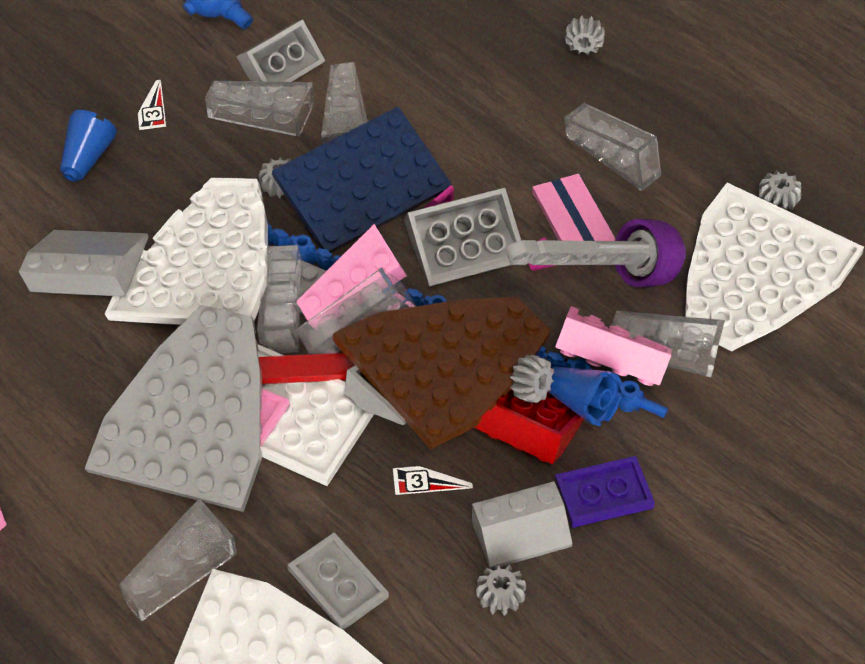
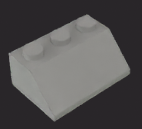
[236,19,325,95]
[472,482,572,569]

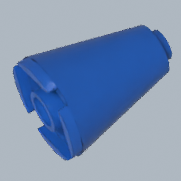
[60,110,117,181]
[548,366,622,426]

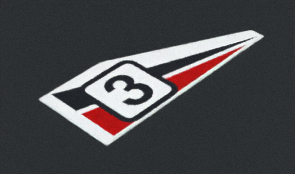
[138,80,166,130]
[393,466,473,495]

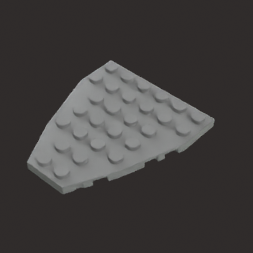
[84,305,262,512]

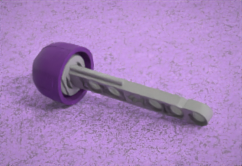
[505,219,686,287]

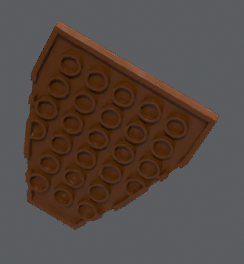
[332,297,551,450]

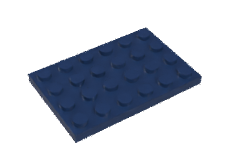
[272,106,452,253]

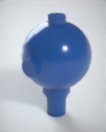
[182,0,254,30]

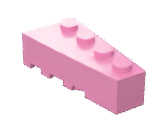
[296,224,406,332]
[556,306,672,386]

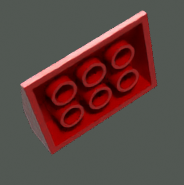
[474,389,584,464]

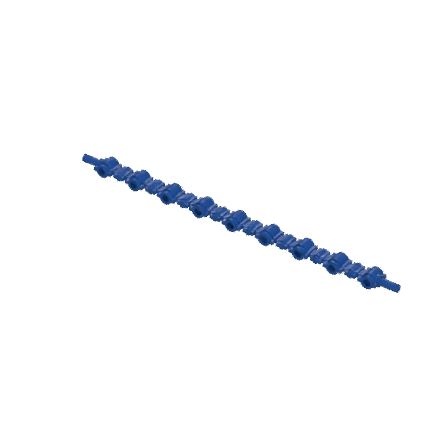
[267,220,669,418]

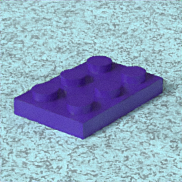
[555,456,655,528]

